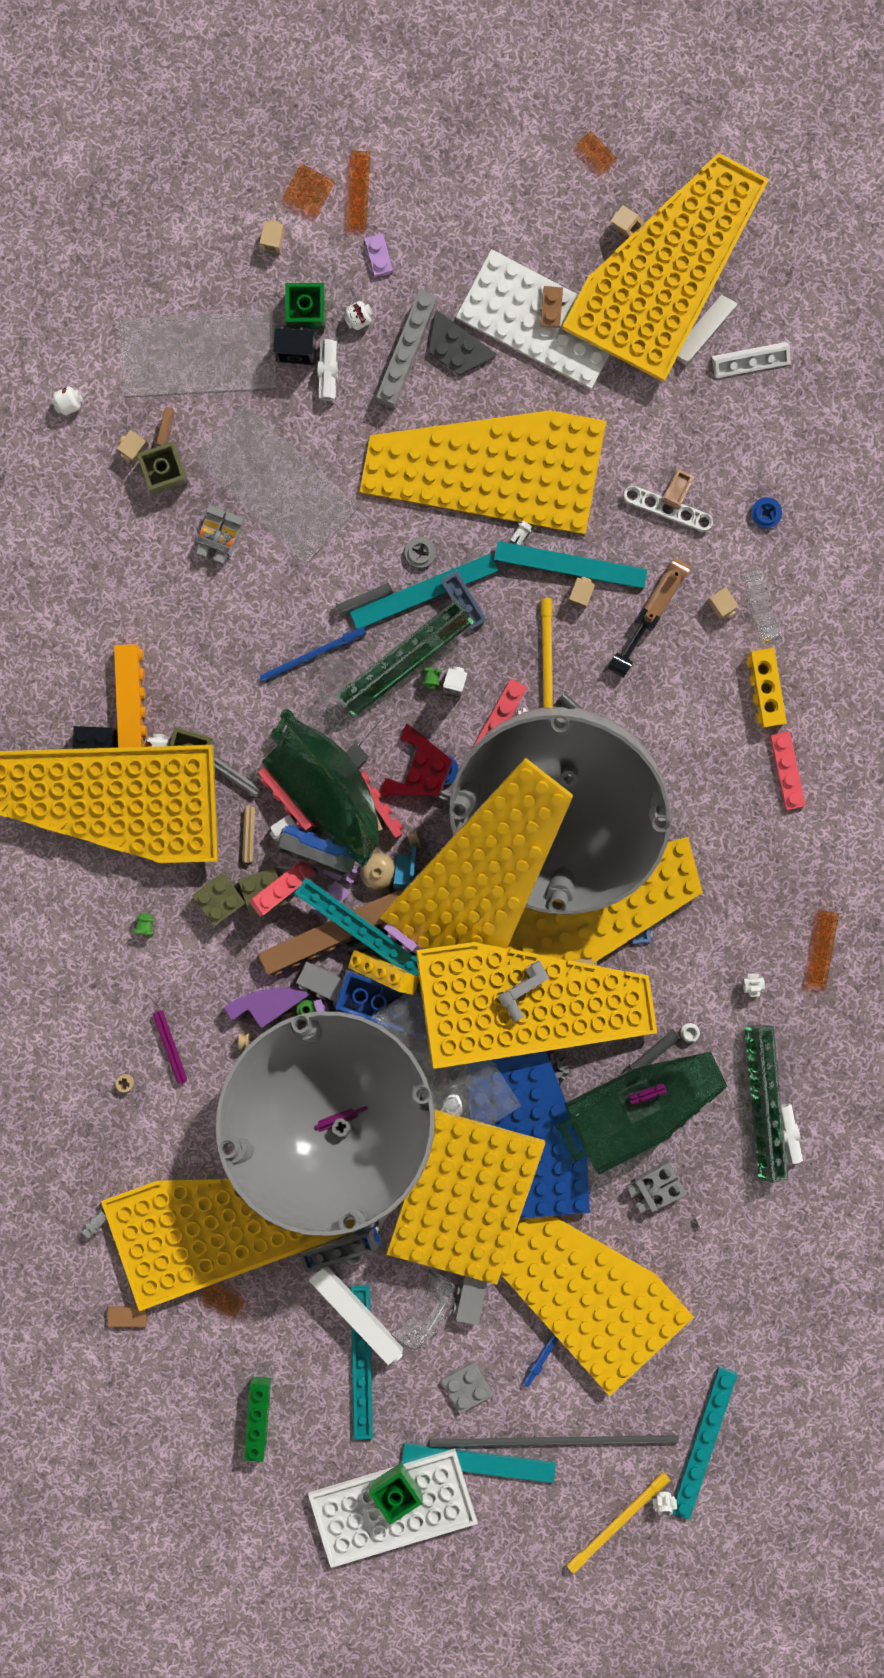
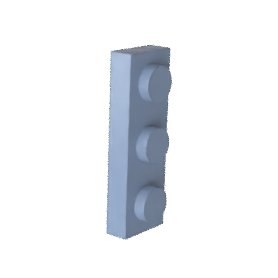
[440,570,487,630]

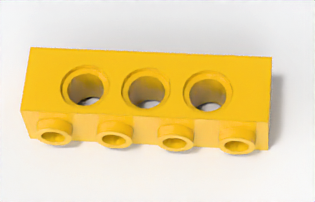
[746,647,787,728]
[348,950,420,995]

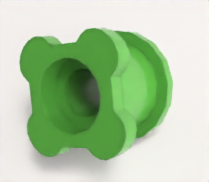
[421,667,442,689]
[133,913,155,935]
[297,998,317,1015]

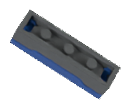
[274,825,358,877]
[299,1226,382,1272]

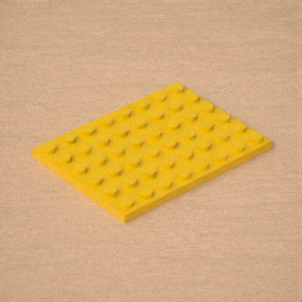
[386,1109,545,1285]

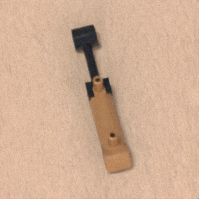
[607,557,691,678]

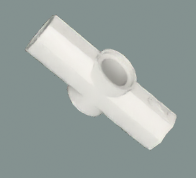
[318,339,338,401]
[774,1104,803,1164]

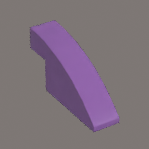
[224,987,310,1028]

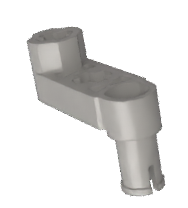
[498,960,549,1022]

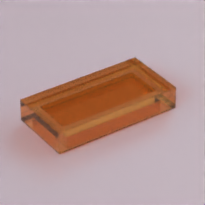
[576,131,617,173]
[202,1284,245,1318]

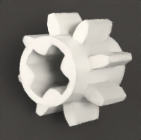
[743,973,765,997]
[653,1492,677,1517]

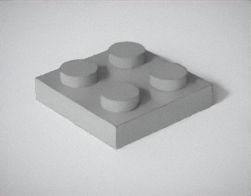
[441,1360,493,1414]

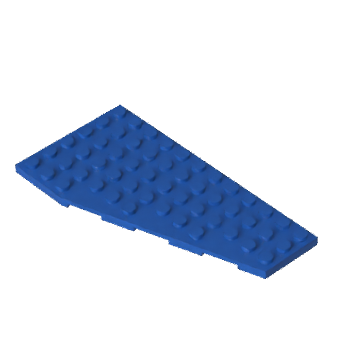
[467,1051,590,1219]

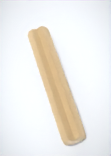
[242,806,255,863]

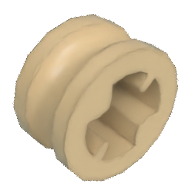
[407,831,421,849]
[238,1033,250,1051]
[116,1074,134,1092]

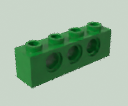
[244,1376,272,1462]

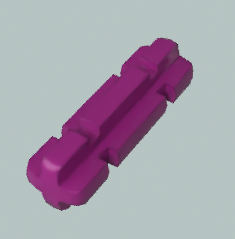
[629,1084,667,1105]

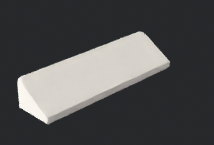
[677,295,737,366]
[711,342,791,378]

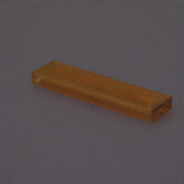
[347,150,371,230]
[806,910,839,988]

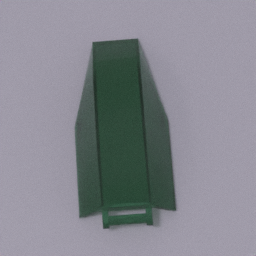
[262,709,379,867]
[555,1051,728,1175]

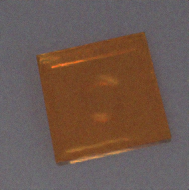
[283,163,335,217]

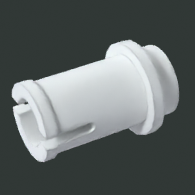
[510,521,532,545]

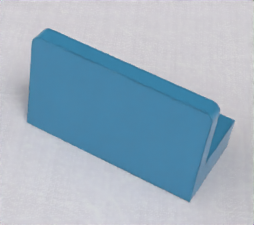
[394,846,416,889]

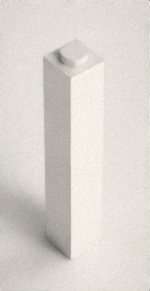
[309,1266,403,1365]

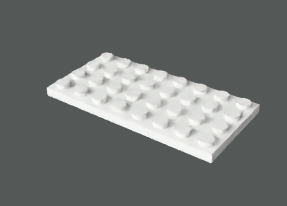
[456,249,610,390]
[308,1448,478,1568]

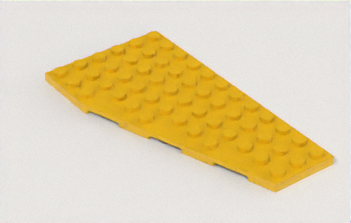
[561,153,769,382]
[360,410,606,535]
[0,745,219,863]
[380,757,573,950]
[507,837,703,964]
[415,942,657,1069]
[101,1178,356,1311]
[501,1216,694,1396]

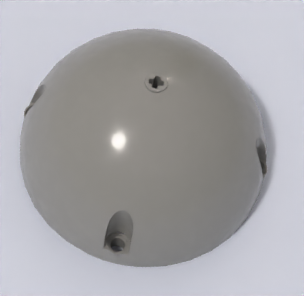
[449,706,672,914]
[216,1012,435,1236]

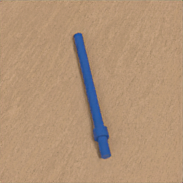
[260,627,367,682]
[523,1334,558,1387]

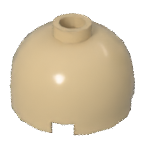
[359,853,396,891]

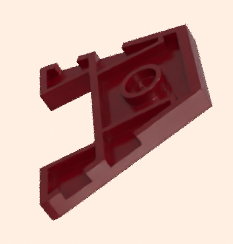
[380,724,453,797]

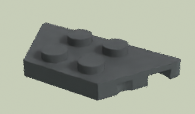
[429,311,497,376]

